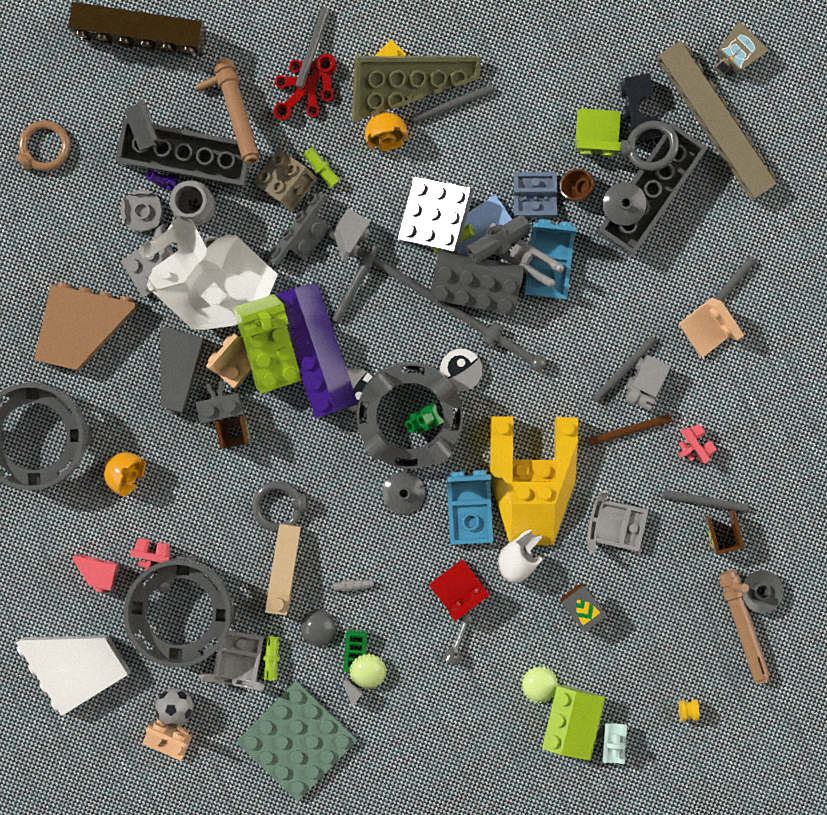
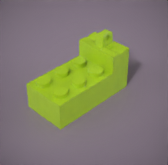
[233,294,302,394]

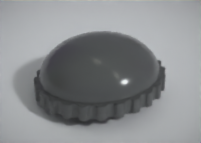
[300,609,337,647]

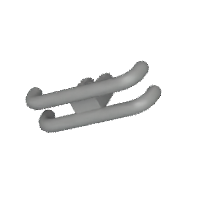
[489,223,564,287]

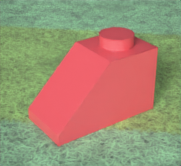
[73,554,120,593]

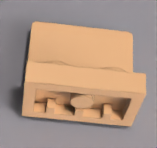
[679,298,744,357]
[206,334,251,389]
[142,719,192,761]

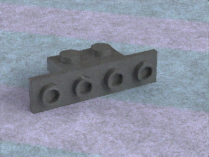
[267,190,331,266]

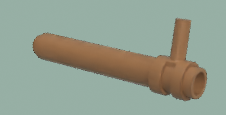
[196,58,259,165]
[719,569,770,684]

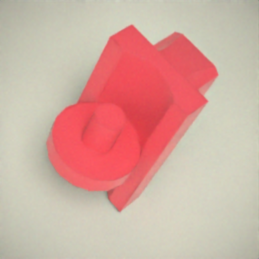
[678,424,717,464]
[130,538,172,571]

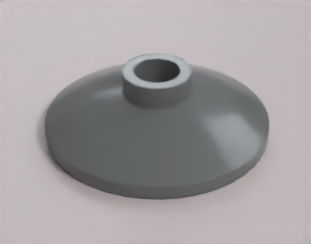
[603,182,646,226]
[382,472,425,514]
[742,570,783,613]

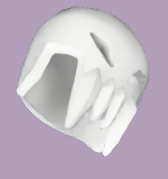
[498,530,543,583]

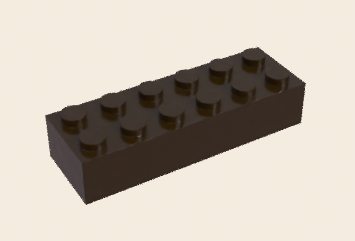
[68,2,207,58]

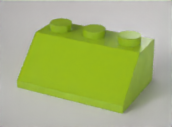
[542,685,606,760]

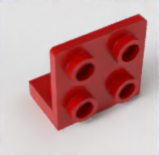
[429,559,489,621]

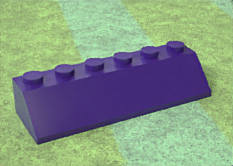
[275,283,358,418]

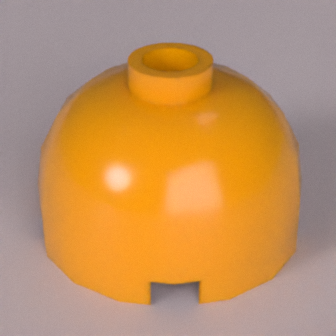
[365,111,409,151]
[104,452,146,496]

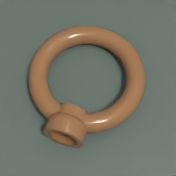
[15,120,71,171]

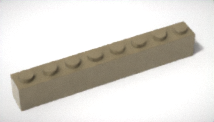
[656,40,776,200]

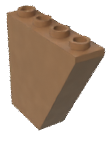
[34,282,139,370]

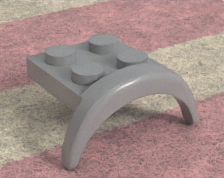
[121,224,174,298]
[587,490,648,554]
[200,630,265,691]

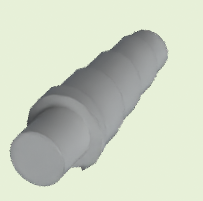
[333,580,373,593]

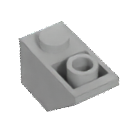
[334,208,370,263]

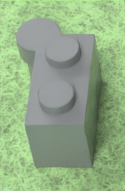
[625,355,671,411]

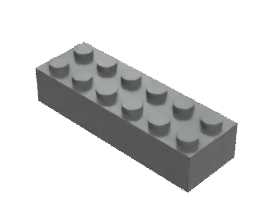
[115,118,250,189]
[596,123,708,257]

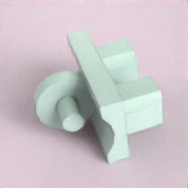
[602,723,627,764]

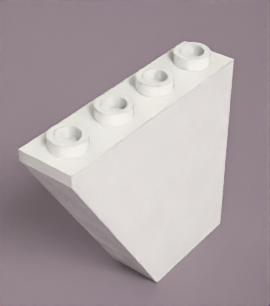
[16,635,131,716]

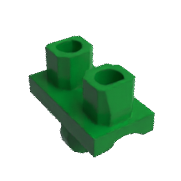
[405,403,444,434]

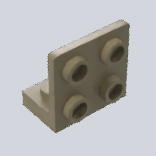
[254,149,318,212]

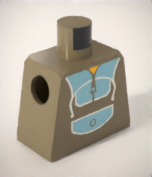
[714,21,769,76]

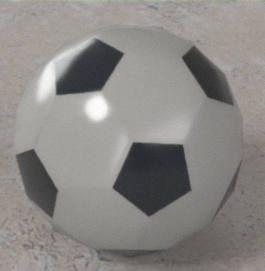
[155,688,194,727]

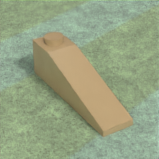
[265,523,301,616]

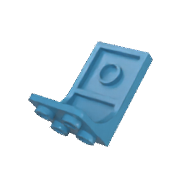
[524,219,578,300]
[447,470,493,545]

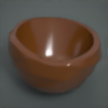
[560,169,595,203]

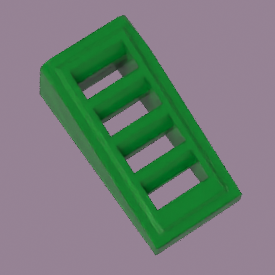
[343,629,368,672]

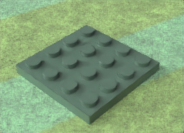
[236,679,358,802]

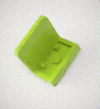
[575,108,621,157]

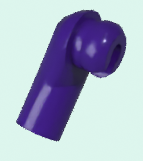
[146,170,178,191]

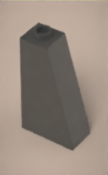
[160,326,205,416]

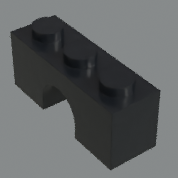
[619,73,662,144]

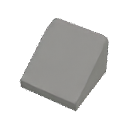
[343,678,363,706]

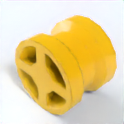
[679,699,700,722]

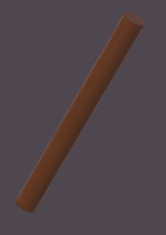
[588,414,672,446]

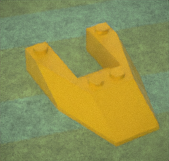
[490,416,578,545]

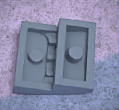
[513,172,557,219]

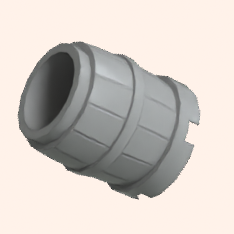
[170,181,216,226]

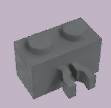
[195,381,245,423]

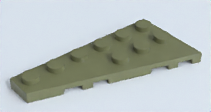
[352,56,481,123]

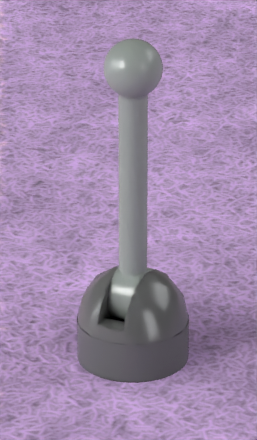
[442,614,472,666]

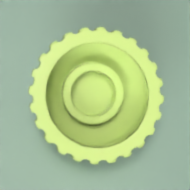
[350,654,387,689]
[521,666,559,703]

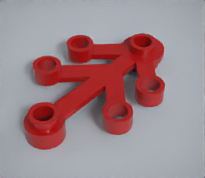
[273,54,337,121]

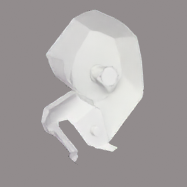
[140,216,278,330]

